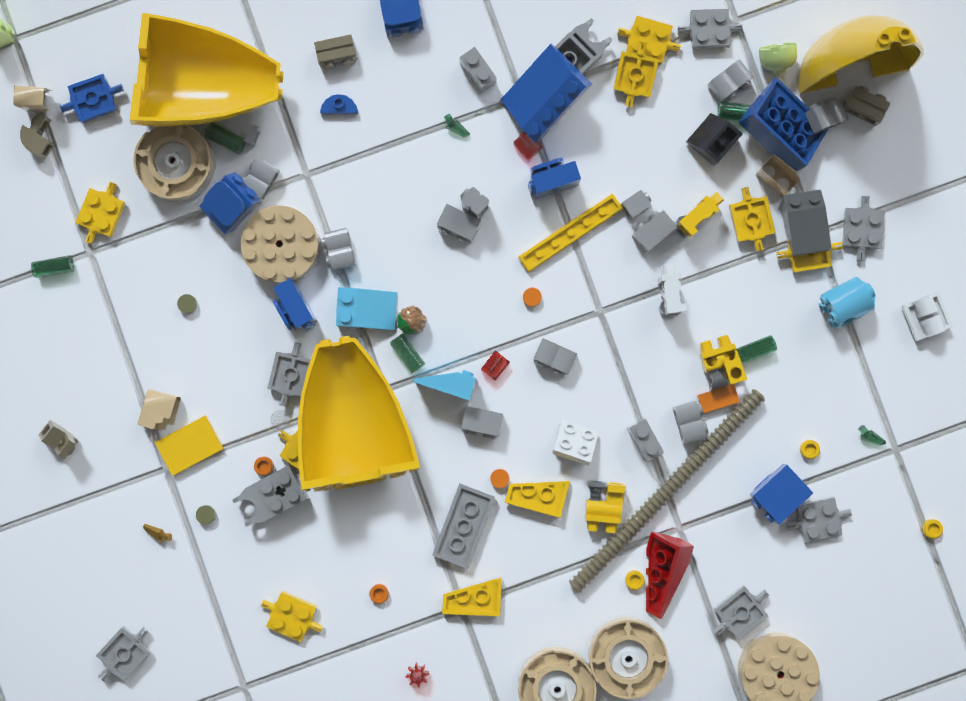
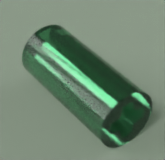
[717,102,750,121]
[205,122,246,155]
[31,255,75,279]
[389,333,426,374]
[736,335,778,364]

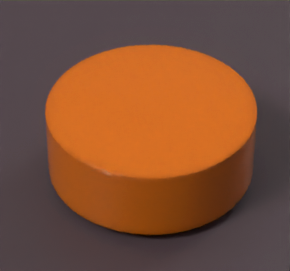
[523,287,542,307]
[254,456,274,476]
[490,469,509,488]
[369,584,389,604]

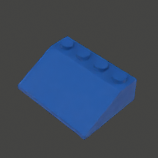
[501,43,592,142]
[739,77,828,172]

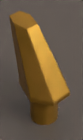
[143,524,172,543]

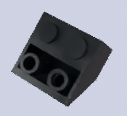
[686,113,743,167]

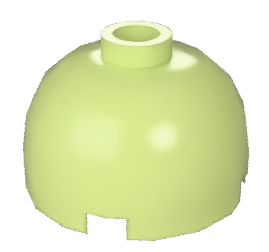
[758,42,798,74]

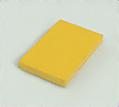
[155,415,224,476]

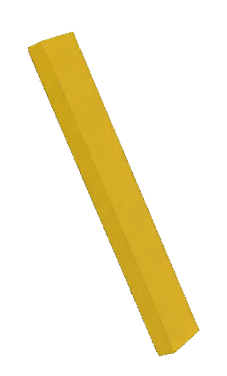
[518,193,623,273]

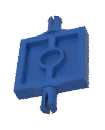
[60,74,124,123]

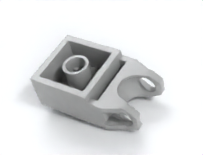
[555,18,613,75]
[232,464,309,527]

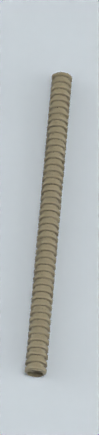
[569,389,766,593]

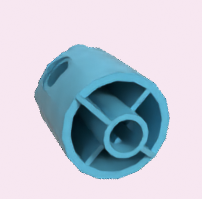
[818,277,876,329]

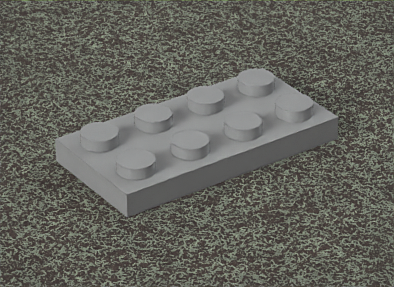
[432,483,495,569]

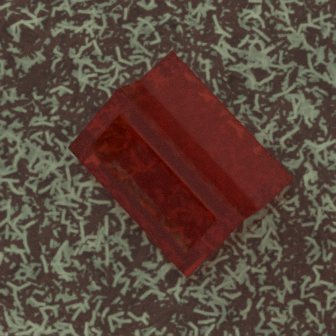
[513,132,543,161]
[481,350,510,381]

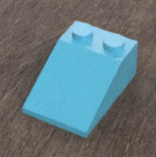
[336,287,397,330]
[414,370,477,400]

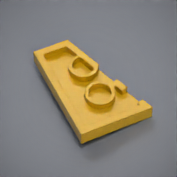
[504,481,570,518]
[442,577,502,616]

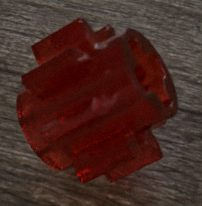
[405,662,430,688]

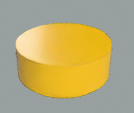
[800,440,820,459]
[922,519,943,539]
[625,570,645,590]

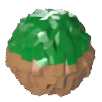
[397,305,427,335]

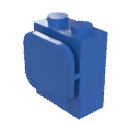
[380,0,424,37]
[528,158,581,199]
[199,172,261,234]
[272,278,318,332]
[749,464,813,525]

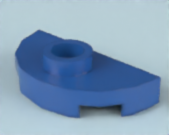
[320,94,358,114]

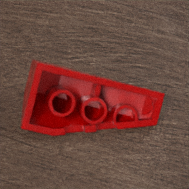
[646,532,694,619]

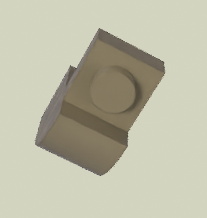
[20,112,55,160]
[38,420,79,460]

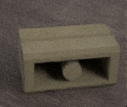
[314,34,357,70]
[844,86,890,126]

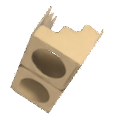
[13,85,54,113]
[756,155,800,197]
[137,389,181,430]

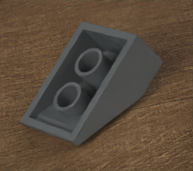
[780,189,832,257]

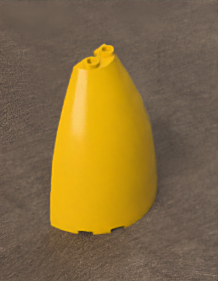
[130,13,284,126]
[798,15,924,95]
[298,336,420,492]

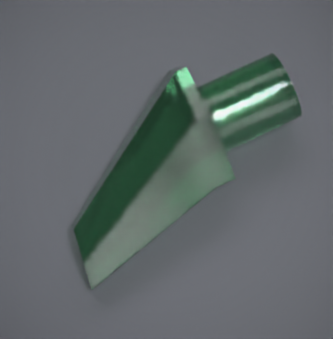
[443,113,470,137]
[858,425,886,445]

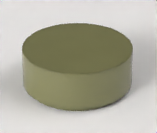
[177,294,198,313]
[196,505,216,524]

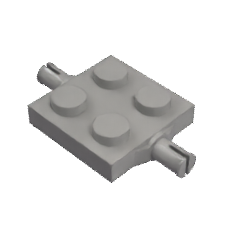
[677,9,743,49]
[842,196,885,261]
[267,342,311,407]
[786,496,852,543]
[713,585,770,640]
[95,626,152,682]

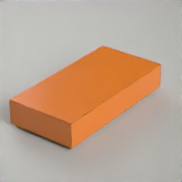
[697,384,740,413]

